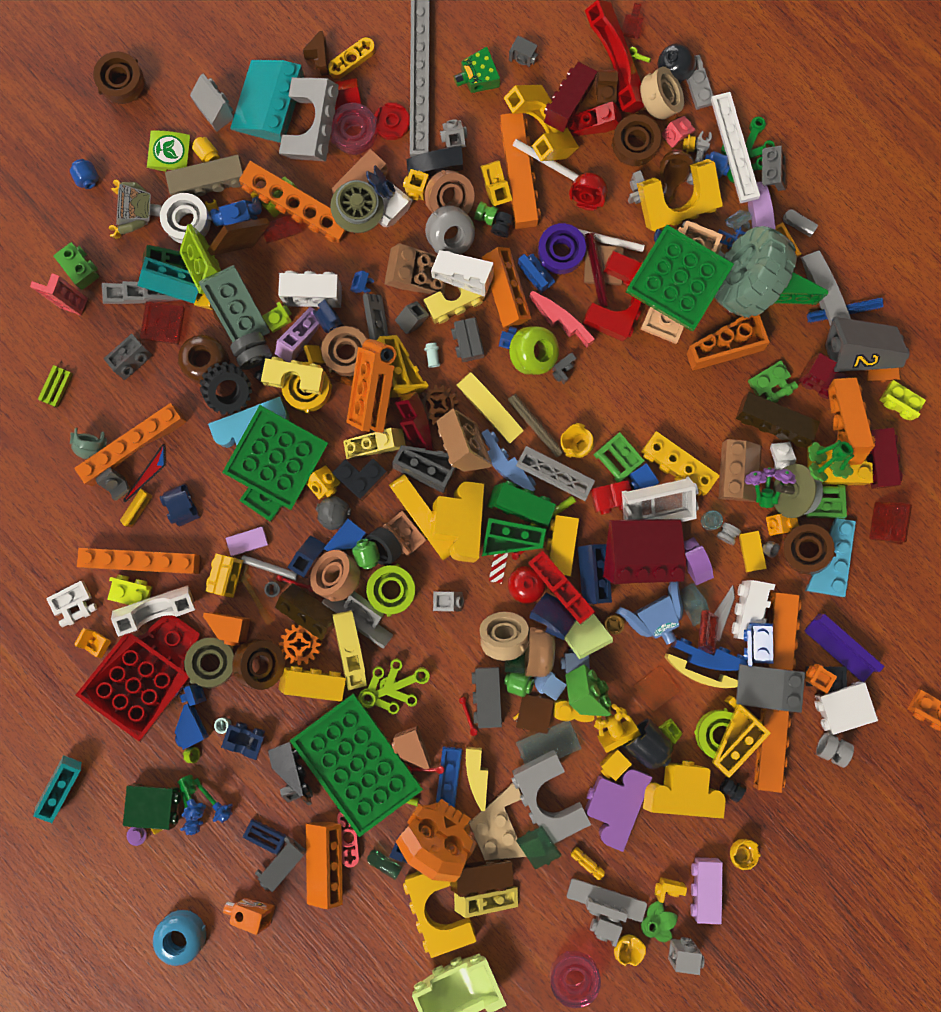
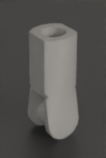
[783,210,818,237]

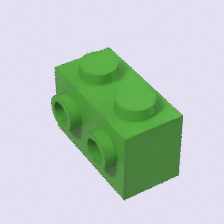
[53,242,100,290]

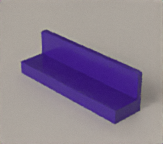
[804,614,885,682]

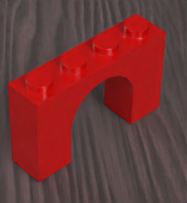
[582,251,643,341]

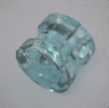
[701,510,723,531]

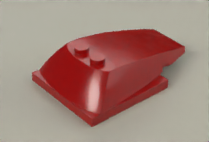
[75,615,200,742]

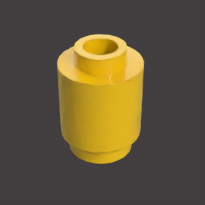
[192,137,220,163]

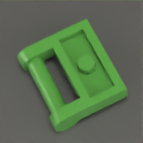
[593,432,645,483]
[806,484,847,519]

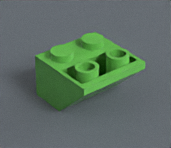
[565,664,612,716]

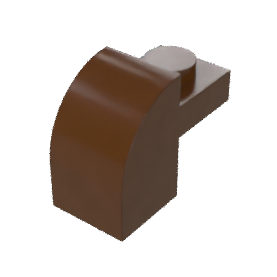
[596,70,618,106]

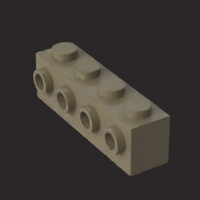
[165,155,244,196]

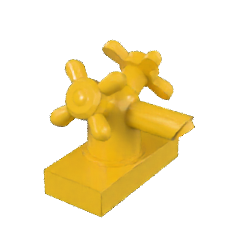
[594,704,641,753]

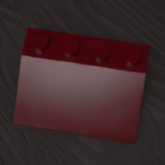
[603,519,686,584]

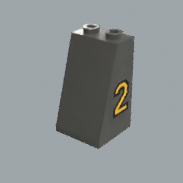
[825,317,910,372]

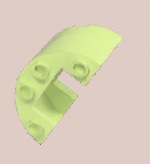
[412,954,507,1012]

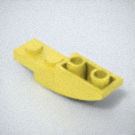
[332,610,367,690]

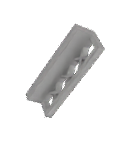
[516,446,595,501]

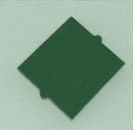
[516,826,562,870]

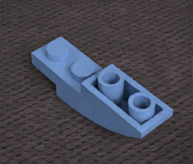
[481,429,536,492]

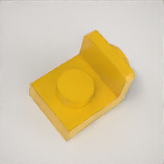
[655,877,687,903]

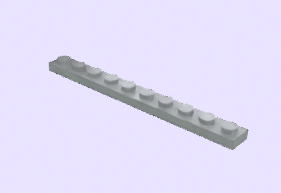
[410,0,430,157]

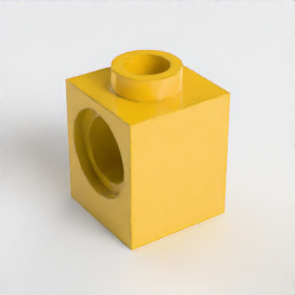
[599,748,632,781]

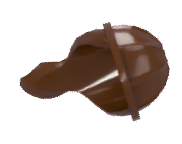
[660,149,694,204]

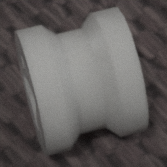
[717,523,741,545]

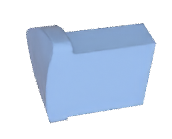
[534,672,567,701]

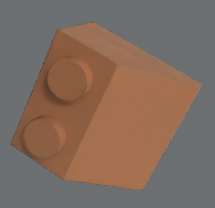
[391,726,431,770]

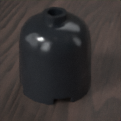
[622,719,674,769]

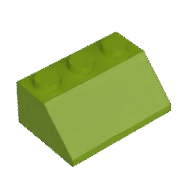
[180,224,221,294]

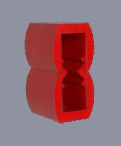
[590,480,631,515]

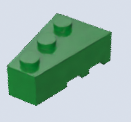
[486,481,556,527]
[482,518,548,556]

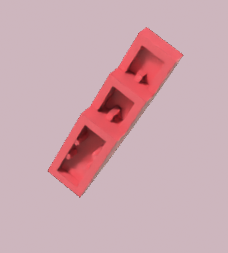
[529,291,594,348]

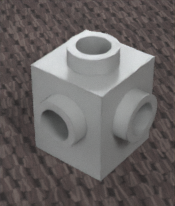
[440,120,468,148]

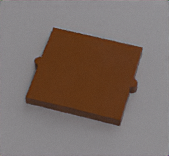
[516,695,554,734]

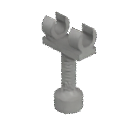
[686,131,712,185]

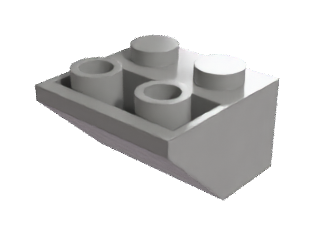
[190,74,234,132]

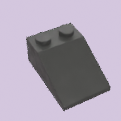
[736,664,805,713]

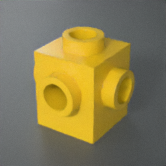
[403,169,429,200]
[306,465,340,500]

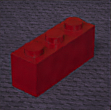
[867,428,903,489]

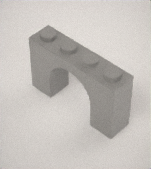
[279,78,339,161]
[511,750,591,846]

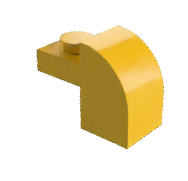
[480,161,512,206]

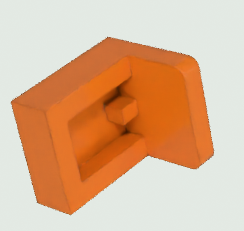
[805,664,837,693]

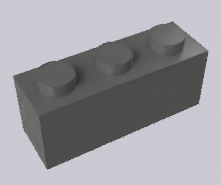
[472,667,502,728]

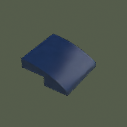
[529,593,577,640]

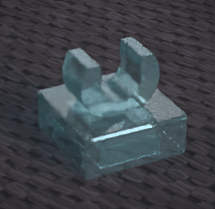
[725,210,752,233]

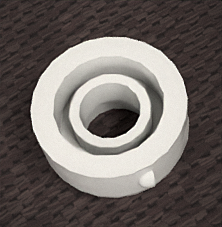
[160,193,212,243]

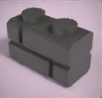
[451,317,484,362]

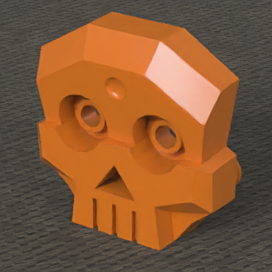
[396,799,477,882]

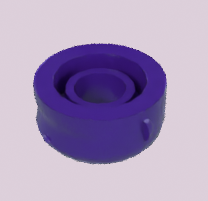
[538,223,586,274]

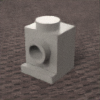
[590,915,623,947]

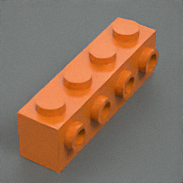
[482,247,531,328]

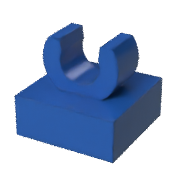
[350,271,374,293]
[499,326,517,349]
[180,684,206,707]

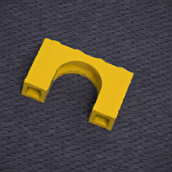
[504,85,579,162]
[637,159,723,232]
[403,871,476,958]

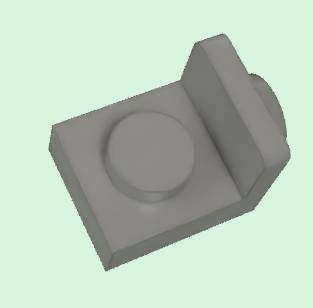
[628,171,645,204]
[433,592,464,611]

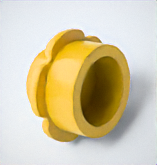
[683,134,696,153]

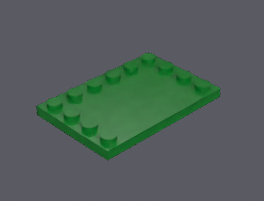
[290,693,423,837]

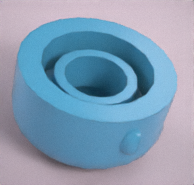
[153,910,206,966]

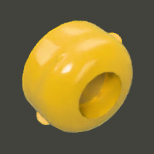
[282,361,332,414]

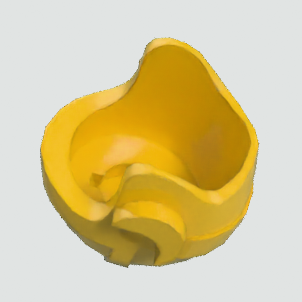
[561,423,594,458]

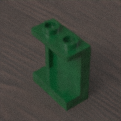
[123,784,181,830]

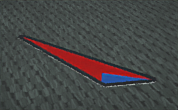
[123,445,166,502]

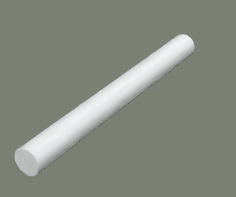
[513,139,579,181]
[578,229,645,252]

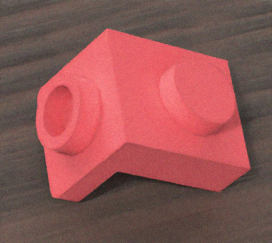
[662,116,695,148]

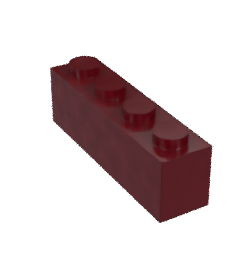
[544,62,598,133]

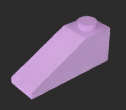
[275,307,321,363]

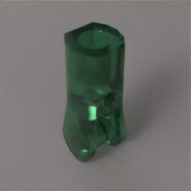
[367,850,402,880]

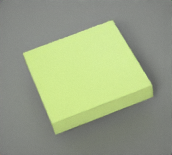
[565,614,613,659]

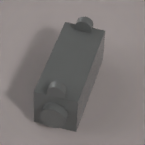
[255,836,306,892]

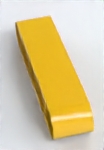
[389,474,454,561]

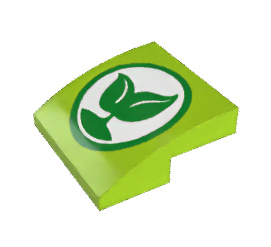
[147,131,190,172]

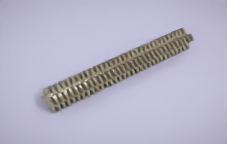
[508,394,563,457]

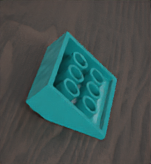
[230,60,304,143]

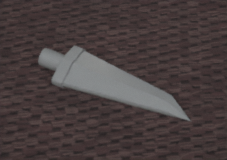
[702,585,735,647]

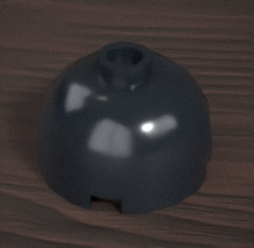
[657,43,696,83]

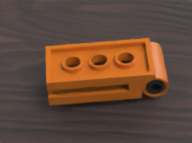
[346,339,396,433]

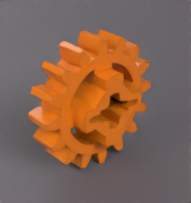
[279,624,322,665]

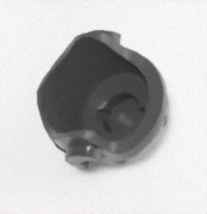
[316,496,351,530]

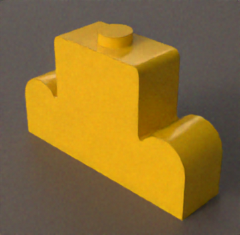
[429,482,484,563]
[643,760,725,819]

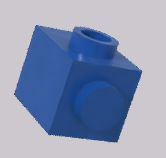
[628,463,660,490]

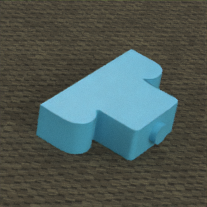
[208,397,289,448]

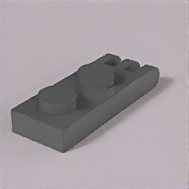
[363,293,389,340]

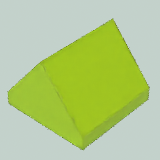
[659,718,682,745]

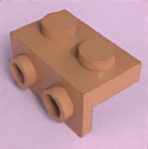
[383,510,428,555]

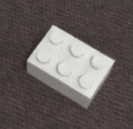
[278,271,342,308]

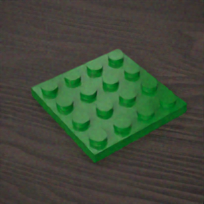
[626,224,734,332]
[222,405,328,510]

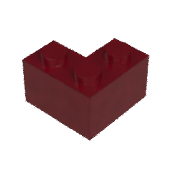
[797,353,848,399]

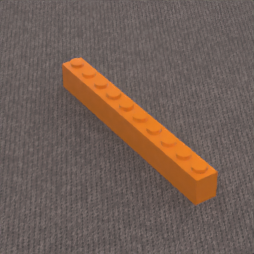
[753,593,801,793]

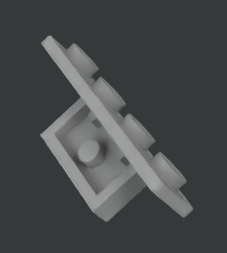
[322,591,393,648]
[566,878,647,923]

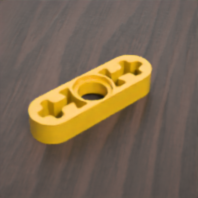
[328,37,375,79]

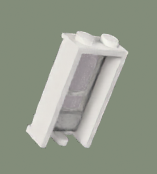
[622,477,699,522]

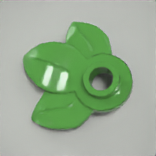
[641,901,678,942]

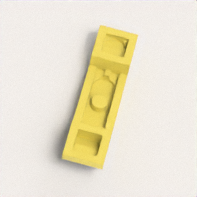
[664,653,738,688]

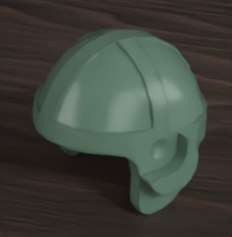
[69,428,107,459]

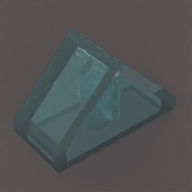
[679,583,711,626]

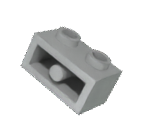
[668,937,704,975]

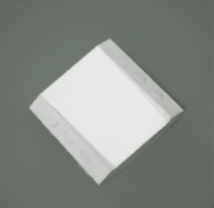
[379,179,413,227]

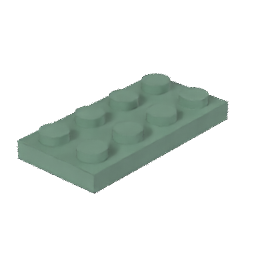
[199,265,270,342]

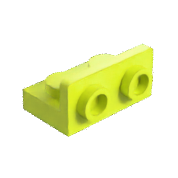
[879,380,926,420]
[107,574,153,605]

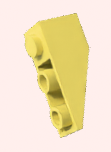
[343,428,406,459]

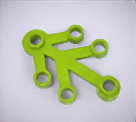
[358,658,430,714]

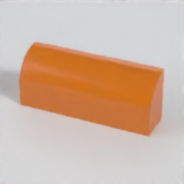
[306,822,343,910]

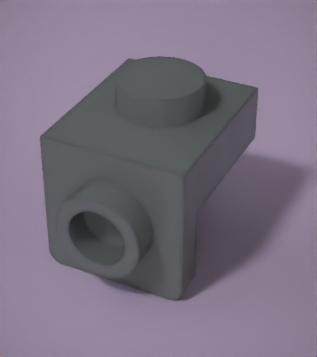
[280,784,313,806]

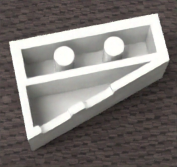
[431,250,494,297]
[732,580,775,640]

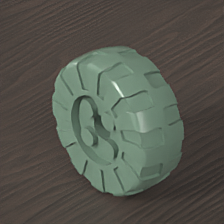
[715,226,797,318]

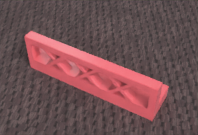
[30,274,88,315]

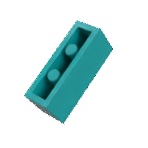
[137,257,198,304]
[33,755,82,823]

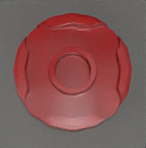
[373,102,410,140]

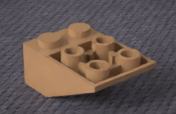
[384,243,446,296]

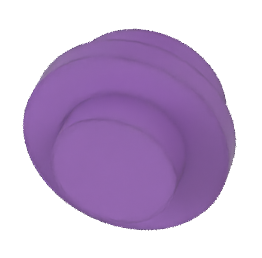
[127,827,147,846]

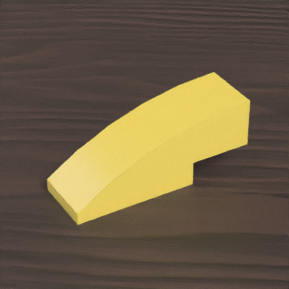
[466,746,488,811]

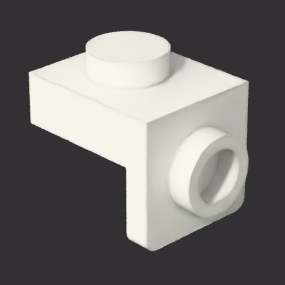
[770,442,796,472]

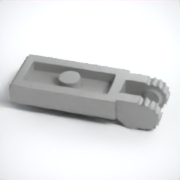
[686,55,713,110]

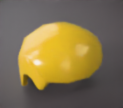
[730,839,761,870]
[614,934,646,966]

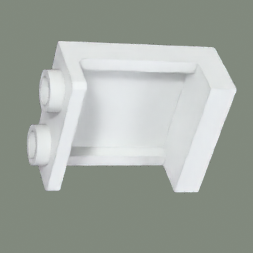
[814,681,878,735]

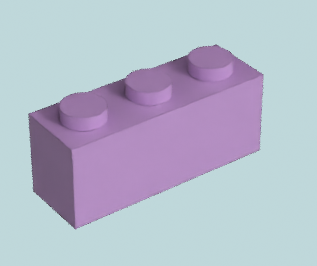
[690,857,723,924]

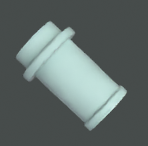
[424,343,440,368]

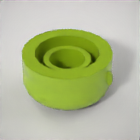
[509,326,559,375]
[366,564,416,617]
[694,708,733,758]

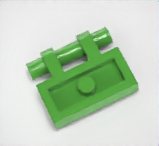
[748,361,798,403]

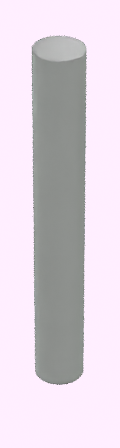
[241,555,298,580]

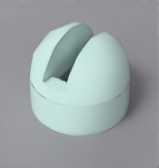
[214,717,232,734]

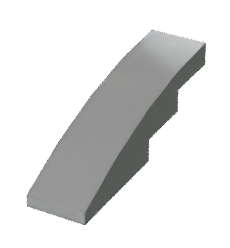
[801,251,851,327]
[102,281,181,304]

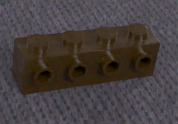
[736,392,820,448]

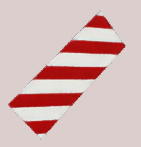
[489,553,508,584]

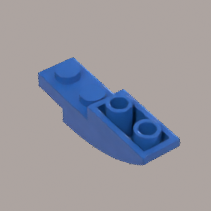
[671,638,748,671]

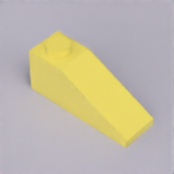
[454,886,518,918]

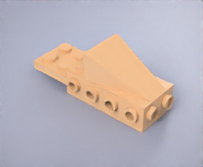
[641,221,722,344]

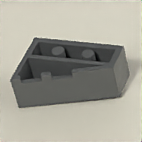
[392,445,456,493]

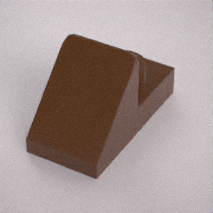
[303,31,329,76]

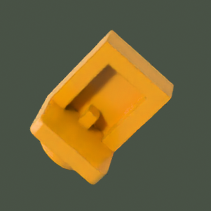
[766,514,799,536]
[74,628,111,659]

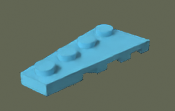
[805,518,856,597]

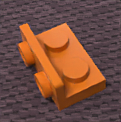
[907,689,941,732]

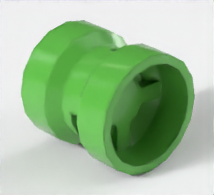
[474,202,499,226]

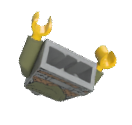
[109,180,161,239]

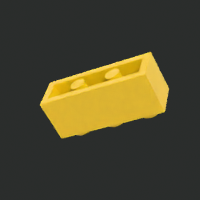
[546,515,579,576]

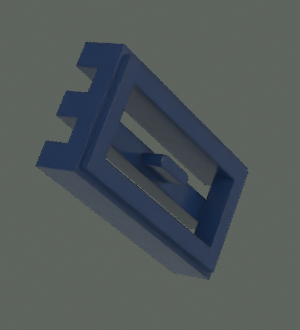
[242,818,287,855]

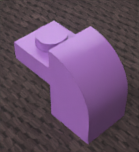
[684,537,714,585]

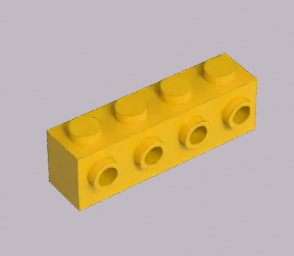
[640,431,720,496]

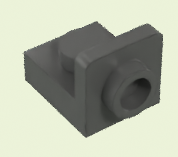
[552,353,576,384]
[95,467,130,501]

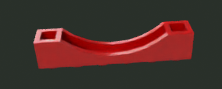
[584,0,644,113]

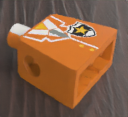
[223,898,275,935]

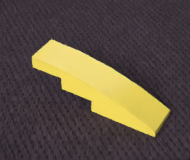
[456,372,524,443]

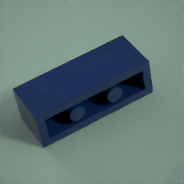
[578,544,612,604]

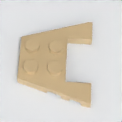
[469,782,546,860]

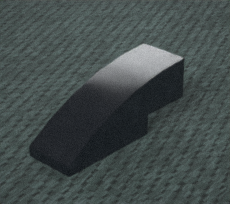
[406,146,463,177]

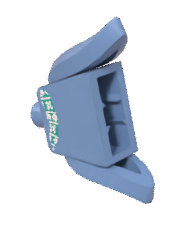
[615,582,683,645]

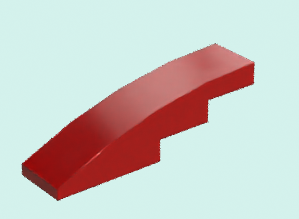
[528,550,596,625]

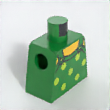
[454,47,500,93]

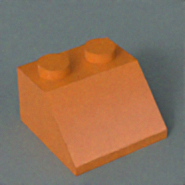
[203,612,251,646]

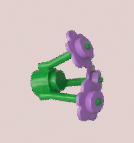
[745,467,796,508]

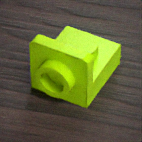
[262,302,292,333]

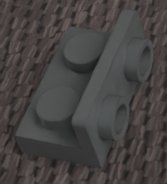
[762,145,786,191]
[104,333,152,380]

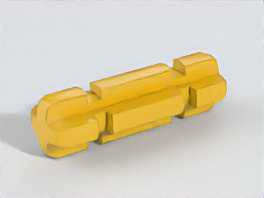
[571,847,605,880]

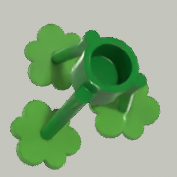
[808,440,854,482]

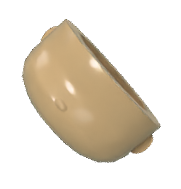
[640,67,684,120]
[480,612,529,661]

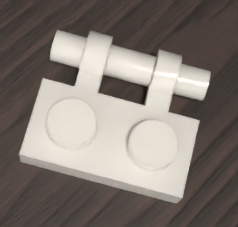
[46,581,98,628]

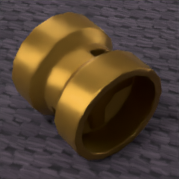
[603,615,624,635]

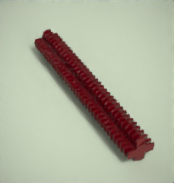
[585,233,609,308]

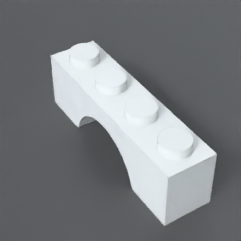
[111,585,195,637]

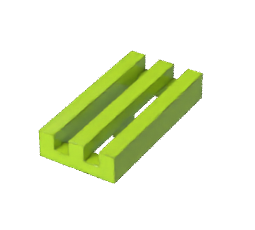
[38,365,73,407]

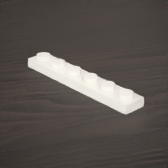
[711,92,760,203]

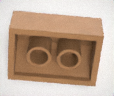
[436,408,493,472]
[718,439,761,502]

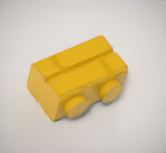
[206,554,243,598]

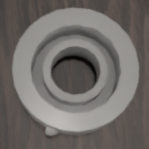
[425,205,475,255]

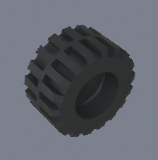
[200,362,252,415]

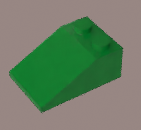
[774,272,828,305]

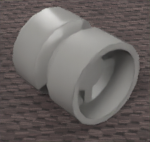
[816,732,854,768]

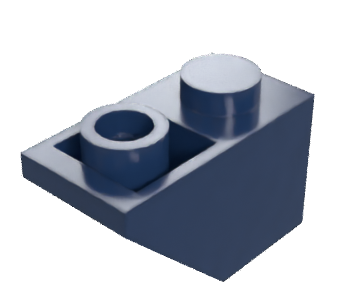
[287,535,326,578]

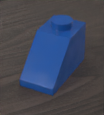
[324,519,368,551]
[175,704,209,750]

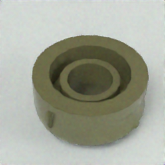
[184,638,234,688]

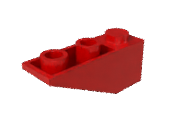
[567,101,622,137]

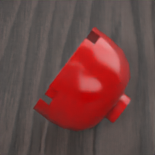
[569,173,608,211]
[508,565,546,604]

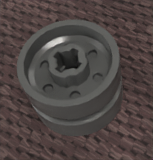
[230,332,272,370]

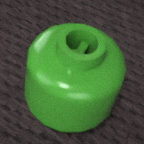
[352,539,380,569]
[504,669,534,697]

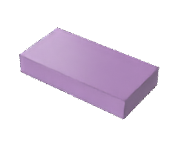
[226,527,269,557]

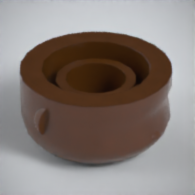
[93,51,145,104]
[611,114,661,166]
[177,334,230,384]
[783,524,837,575]
[232,639,285,690]

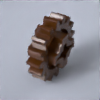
[420,385,459,426]

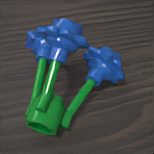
[178,775,233,835]

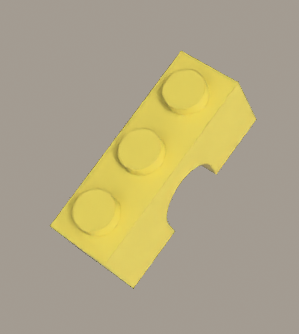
[424,287,485,324]
[261,357,326,395]

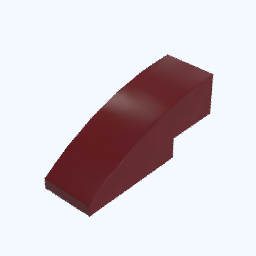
[395,392,432,451]

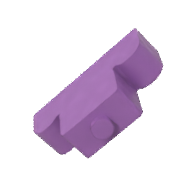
[585,767,652,852]

